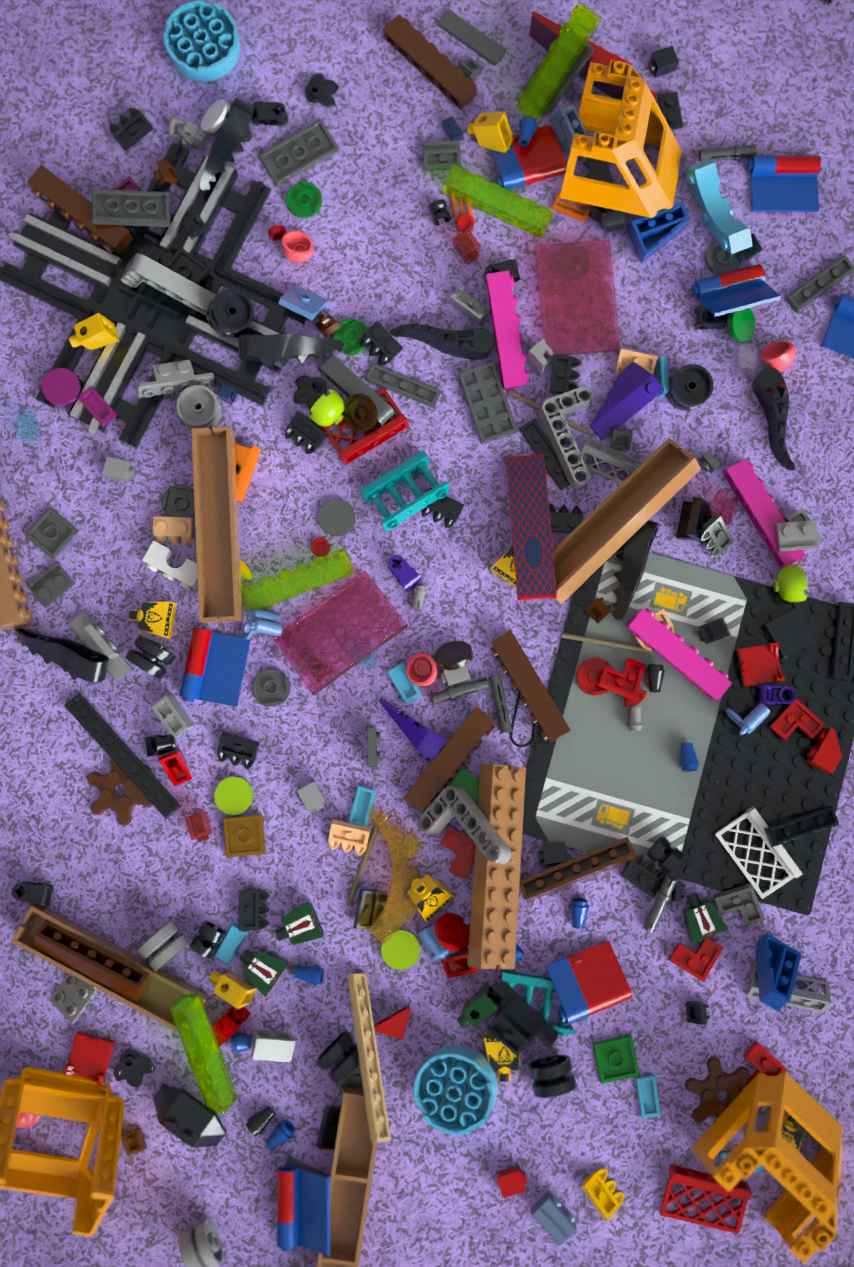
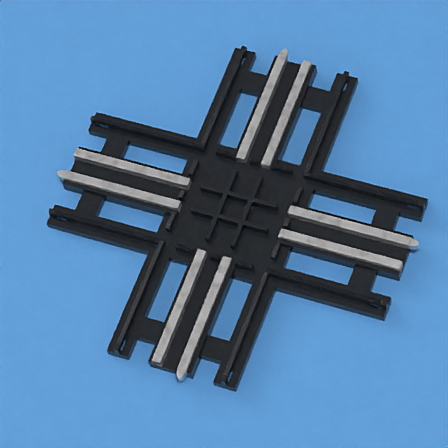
[0,142,308,448]

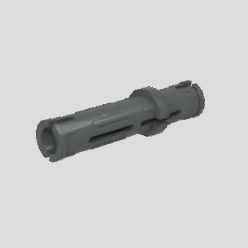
[699,145,756,162]
[489,674,513,733]
[431,677,489,705]
[643,874,678,932]

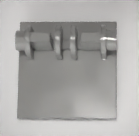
[49,973,98,1024]

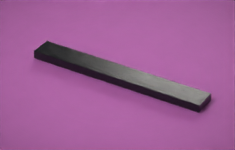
[64,693,181,819]

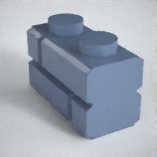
[550,105,588,154]
[530,1192,577,1246]

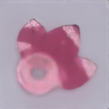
[709,489,738,526]

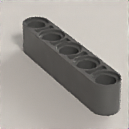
[317,354,395,426]

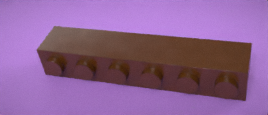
[383,14,477,110]
[27,165,133,256]
[490,630,571,743]
[403,706,495,813]
[519,836,636,903]
[34,920,150,1001]

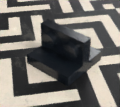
[676,497,717,545]

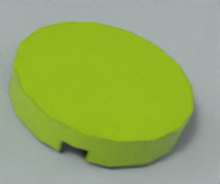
[214,776,253,816]
[381,929,420,970]

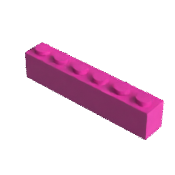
[485,270,529,390]
[722,458,806,569]
[624,608,732,701]

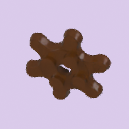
[87,759,153,826]
[685,1057,750,1123]

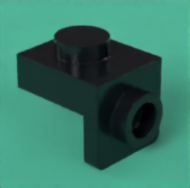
[698,617,731,644]

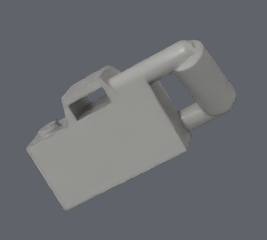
[168,117,208,151]

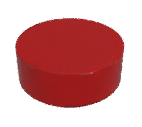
[455,213,474,233]
[268,225,287,241]
[311,538,330,557]

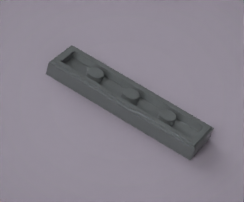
[437,9,506,66]
[785,255,854,313]
[365,363,441,408]

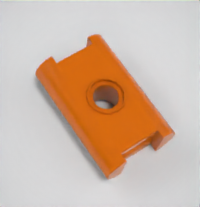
[235,441,261,503]

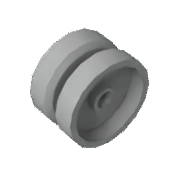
[176,385,222,430]
[138,921,190,972]
[178,1219,224,1267]

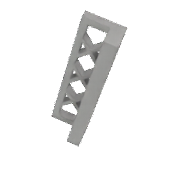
[581,438,643,484]
[746,966,831,1013]

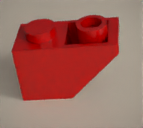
[806,728,842,774]
[204,1006,251,1049]

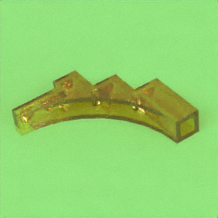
[369,811,423,945]

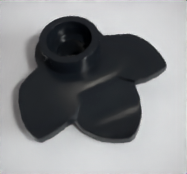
[304,73,339,106]
[293,376,326,410]
[114,1049,154,1088]

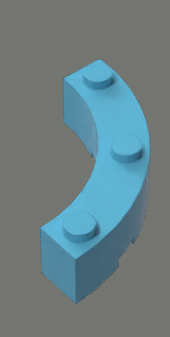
[686,160,752,254]

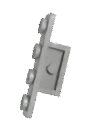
[138,360,214,398]
[69,612,132,681]

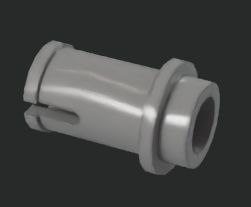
[411,585,427,610]
[627,707,643,732]

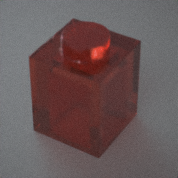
[453,228,481,262]
[185,811,213,842]

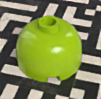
[308,388,345,427]
[773,564,808,602]

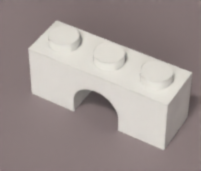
[142,541,198,590]

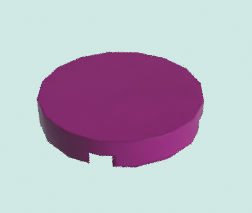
[42,368,81,407]

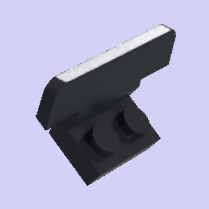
[486,982,558,1056]

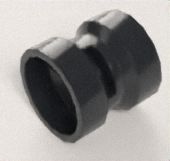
[428,199,451,226]

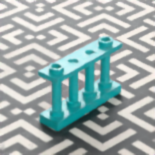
[360,450,450,532]
[494,970,575,1036]

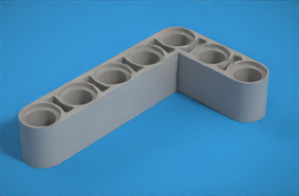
[121,253,217,315]
[539,386,593,489]
[418,786,512,864]

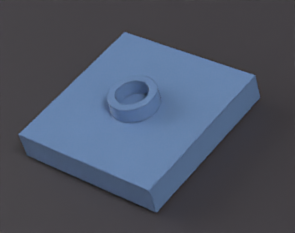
[279,285,328,320]

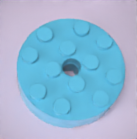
[164,0,241,82]
[414,1045,498,1135]

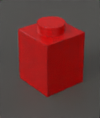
[496,1165,528,1198]

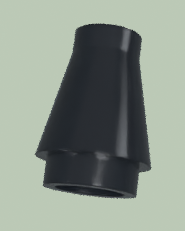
[646,664,665,692]
[245,1106,276,1137]

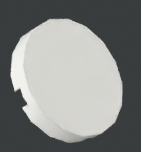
[201,99,230,134]

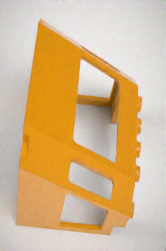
[560,60,682,218]
[0,1067,125,1236]
[692,1072,843,1264]

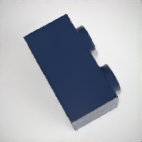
[442,116,464,141]
[218,384,237,405]

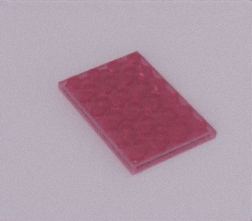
[535,239,620,357]
[272,570,408,696]

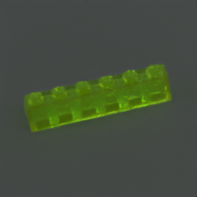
[516,3,603,120]
[443,165,554,239]
[242,549,355,613]
[170,994,237,1114]

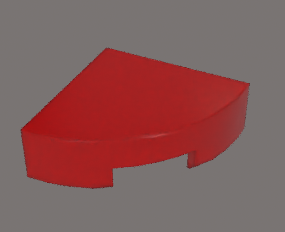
[624,690,647,707]

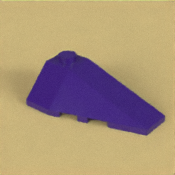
[590,362,664,440]
[379,698,446,762]

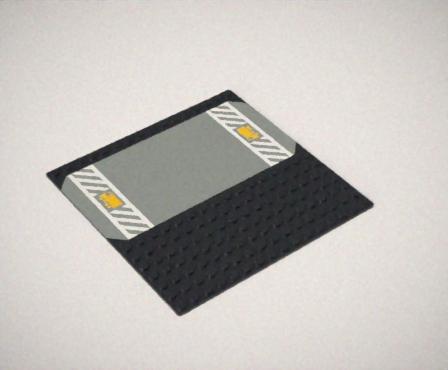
[522,547,854,915]

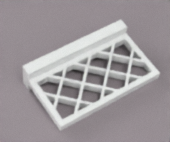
[715,806,802,899]

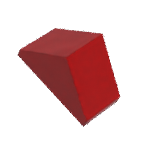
[159,751,192,786]
[441,949,477,978]
[374,1005,411,1040]

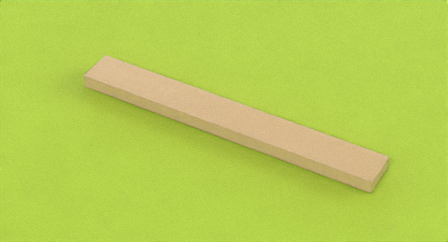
[347,973,391,1144]

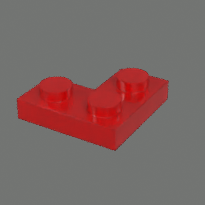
[598,658,646,700]
[769,698,826,740]
[440,827,475,880]
[668,938,723,982]
[743,1041,787,1086]

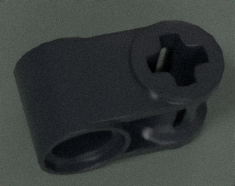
[252,101,289,126]
[484,259,521,284]
[694,306,729,330]
[145,734,175,757]
[12,881,54,906]

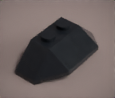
[153,1084,227,1148]

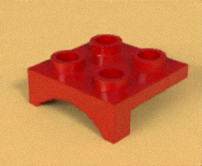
[736,642,785,687]
[62,1031,116,1084]

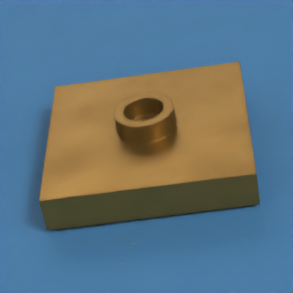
[223,814,266,858]

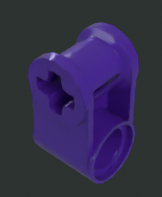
[388,555,422,592]
[757,685,797,705]

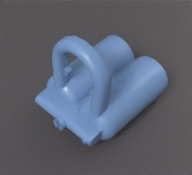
[242,608,282,640]
[726,703,770,735]
[417,923,454,962]

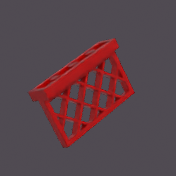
[321,388,409,466]
[660,1164,752,1234]

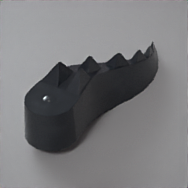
[198,97,254,191]
[583,157,626,234]
[390,324,494,360]
[239,334,345,369]
[752,367,797,470]
[611,520,659,620]
[15,628,109,682]

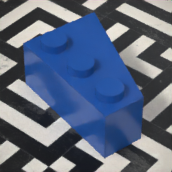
[628,202,690,264]
[755,933,802,1011]

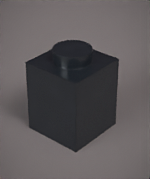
[648,46,679,78]
[538,842,568,868]

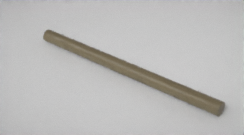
[508,389,590,435]
[561,632,653,654]
[346,815,383,906]

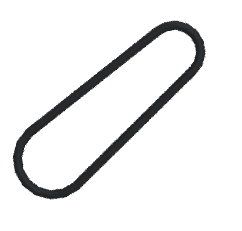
[510,691,535,747]

